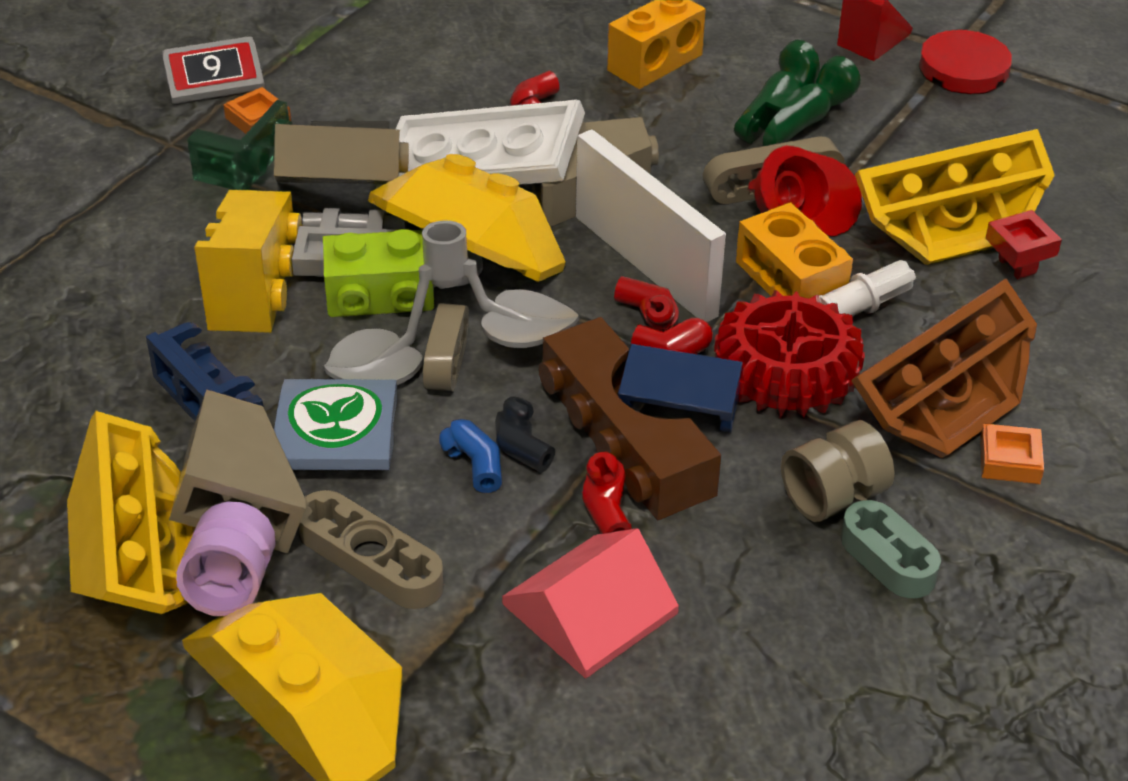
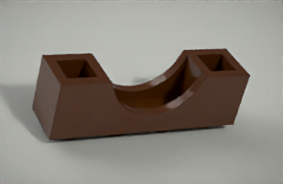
[538,317,721,521]

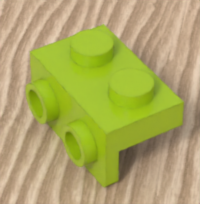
[323,229,434,317]

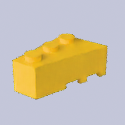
[194,190,302,333]

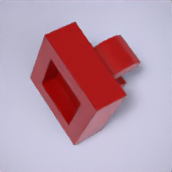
[985,210,1062,279]

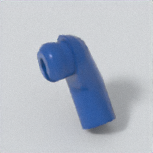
[439,419,502,493]

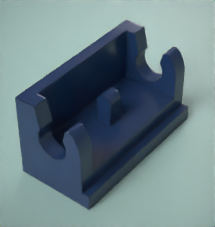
[146,322,264,421]
[618,344,743,432]

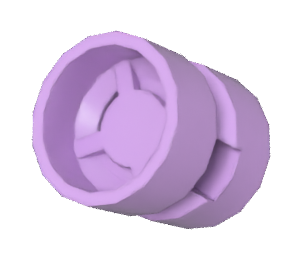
[176,502,275,616]

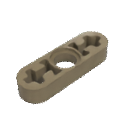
[702,136,845,204]
[298,490,444,609]

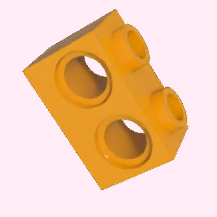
[607,0,706,89]
[736,202,853,299]

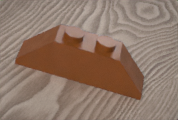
[851,278,1037,458]

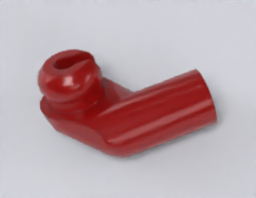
[510,71,560,106]
[614,276,679,330]
[631,318,713,354]
[582,452,632,534]

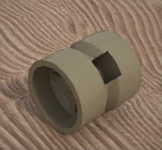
[781,420,895,522]

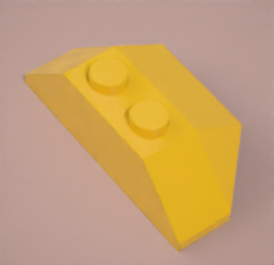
[855,129,1055,265]
[368,154,566,282]
[67,411,196,614]
[182,593,403,781]

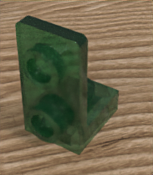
[187,100,293,190]

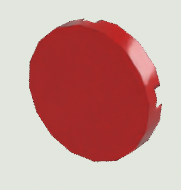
[919,30,1012,94]

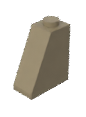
[531,117,659,226]
[274,124,409,184]
[169,389,307,554]

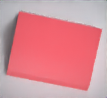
[502,528,679,679]

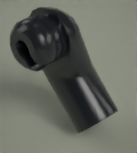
[495,396,555,473]

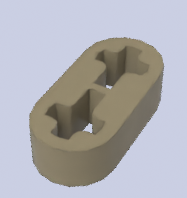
[423,303,469,392]

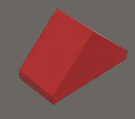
[837,0,913,62]

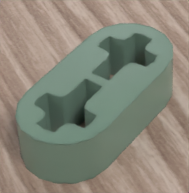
[841,500,941,598]

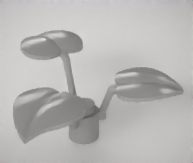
[323,221,579,385]

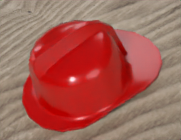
[747,145,862,236]

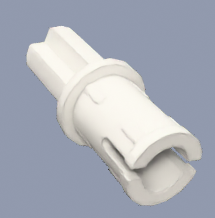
[819,260,916,317]

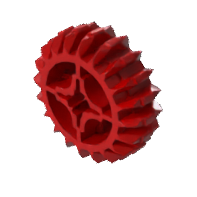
[714,290,865,418]

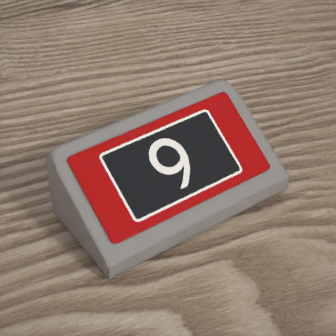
[162,36,265,104]

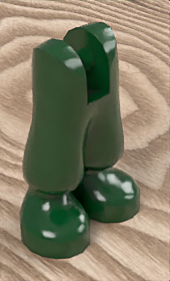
[733,39,861,146]

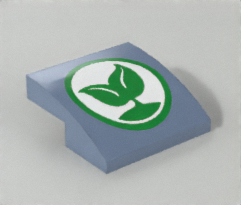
[274,379,397,470]

